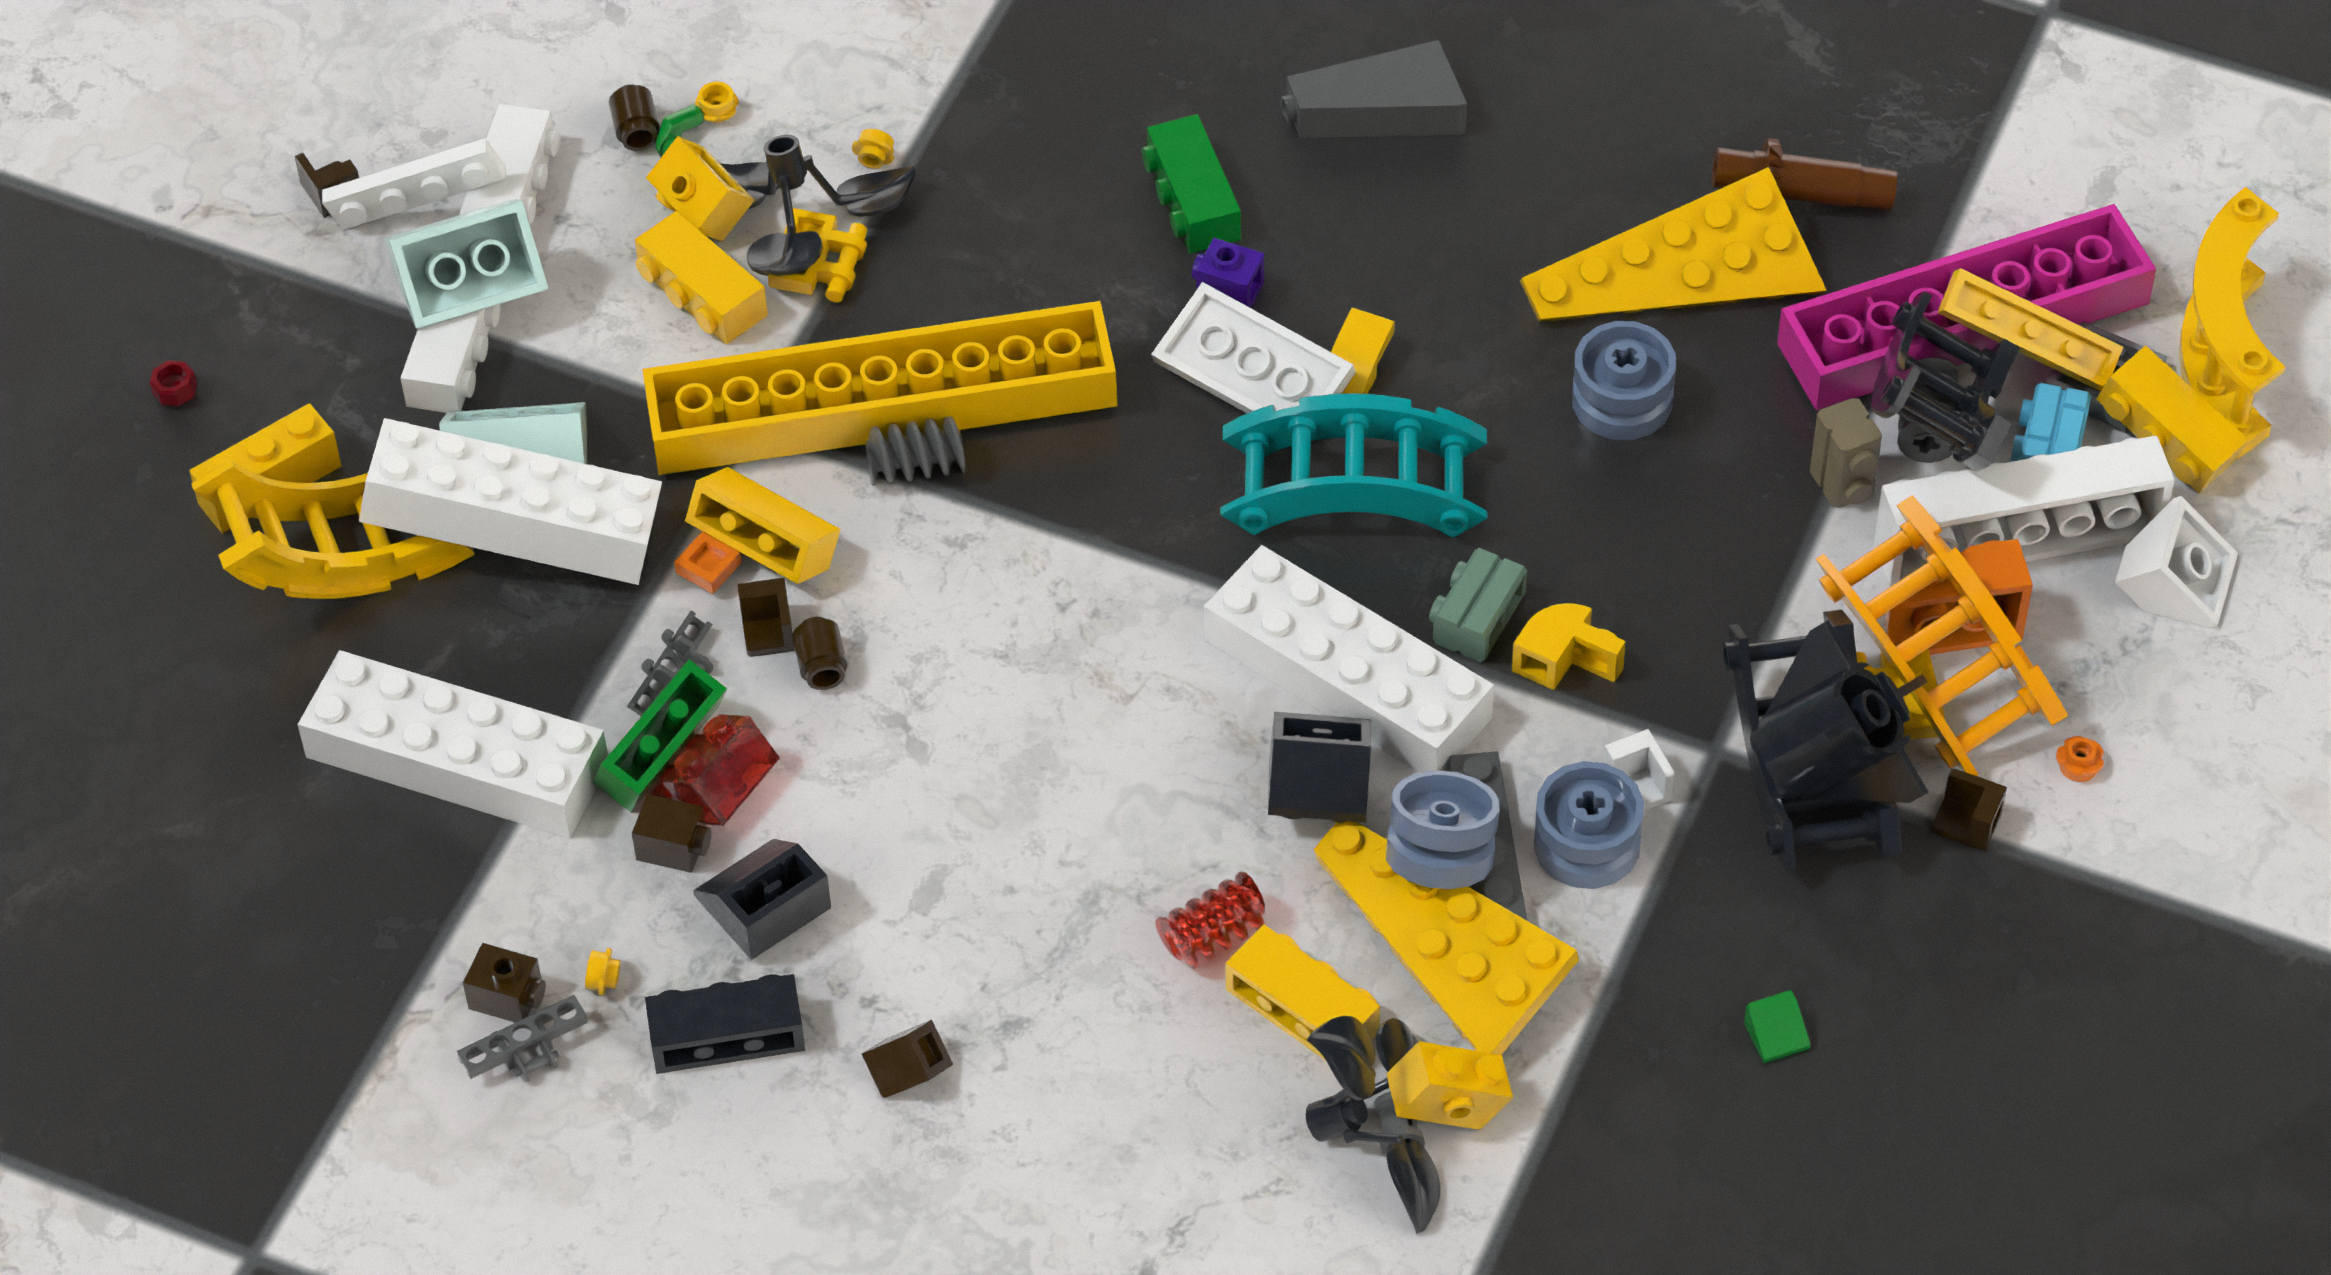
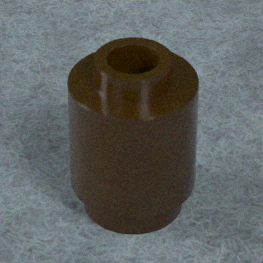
[609,84,660,151]
[792,617,847,690]

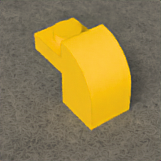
[1512,603,1626,690]

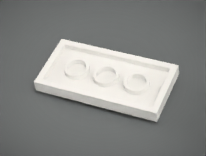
[1151,282,1356,413]

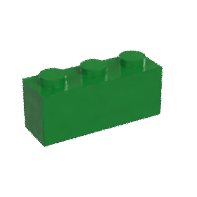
[1141,114,1241,254]
[593,659,727,813]

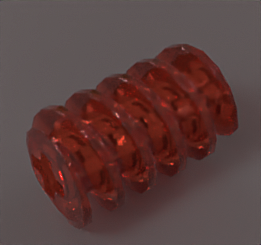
[1155,871,1265,970]

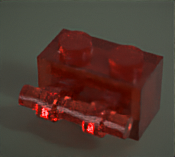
[652,714,780,826]

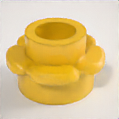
[695,81,739,122]
[851,129,894,169]
[585,947,621,996]

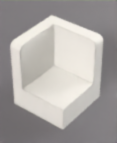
[1603,729,1675,811]

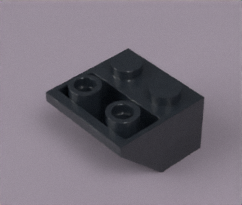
[1268,712,1371,823]
[693,839,831,960]

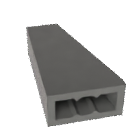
[1281,40,1467,138]

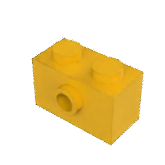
[646,136,754,242]
[1386,1041,1513,1130]

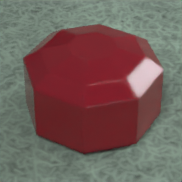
[149,360,197,406]

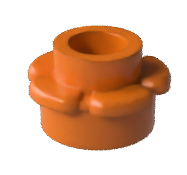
[2056,736,2104,782]

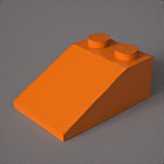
[1880,539,2033,655]

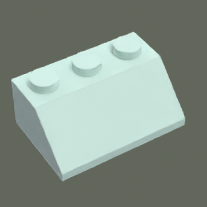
[384,199,549,329]
[439,402,588,464]

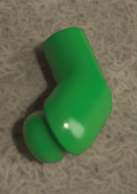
[655,104,704,157]

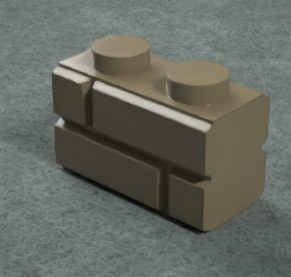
[1810,398,1882,508]

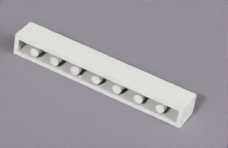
[400,104,560,413]

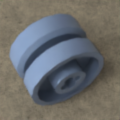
[1572,321,1676,440]
[1534,761,1644,889]
[1386,770,1500,889]

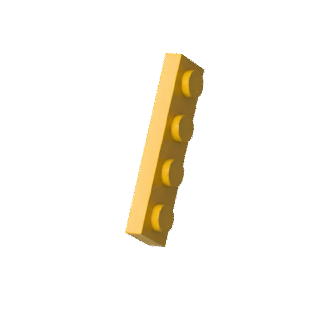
[1937,268,2123,391]

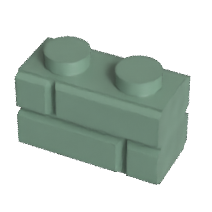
[1429,548,1527,662]

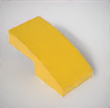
[1331,308,1394,394]

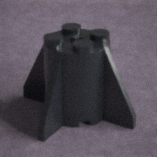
[1750,620,1929,803]

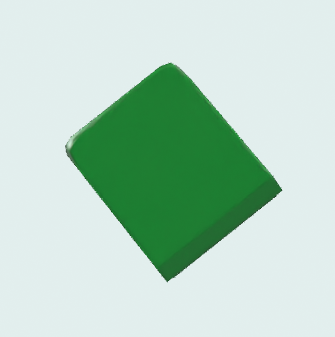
[1744,990,1811,1063]

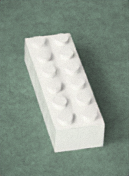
[359,418,662,585]
[1874,436,2175,587]
[1204,545,1494,772]
[298,650,608,839]

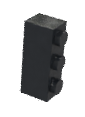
[645,974,806,1074]

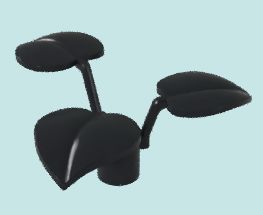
[720,135,915,276]
[1305,1016,1440,1234]

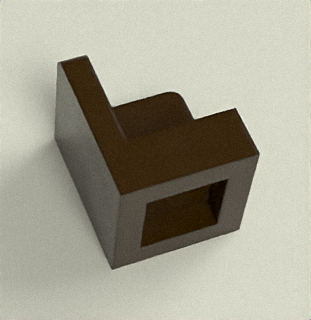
[294,152,359,218]
[737,578,795,657]
[1931,768,2007,852]
[861,1020,953,1098]

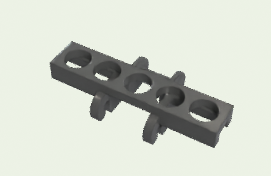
[627,610,714,716]
[457,995,588,1082]

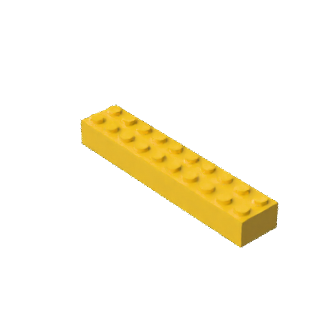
[642,301,1117,475]

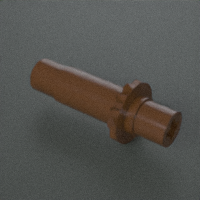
[1711,138,1897,211]

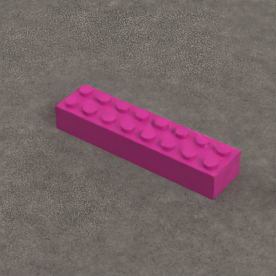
[1777,203,2156,411]

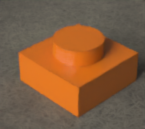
[674,531,742,594]

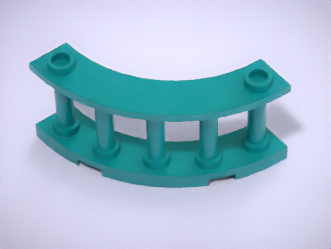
[1220,393,1487,538]

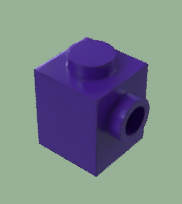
[1191,238,1264,308]

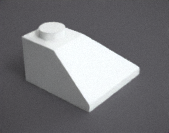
[2115,496,2238,628]

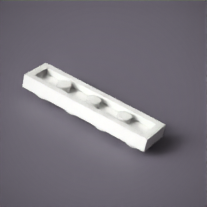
[322,138,506,230]

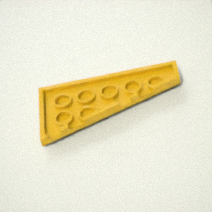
[1520,167,1827,322]
[1313,821,1579,1055]

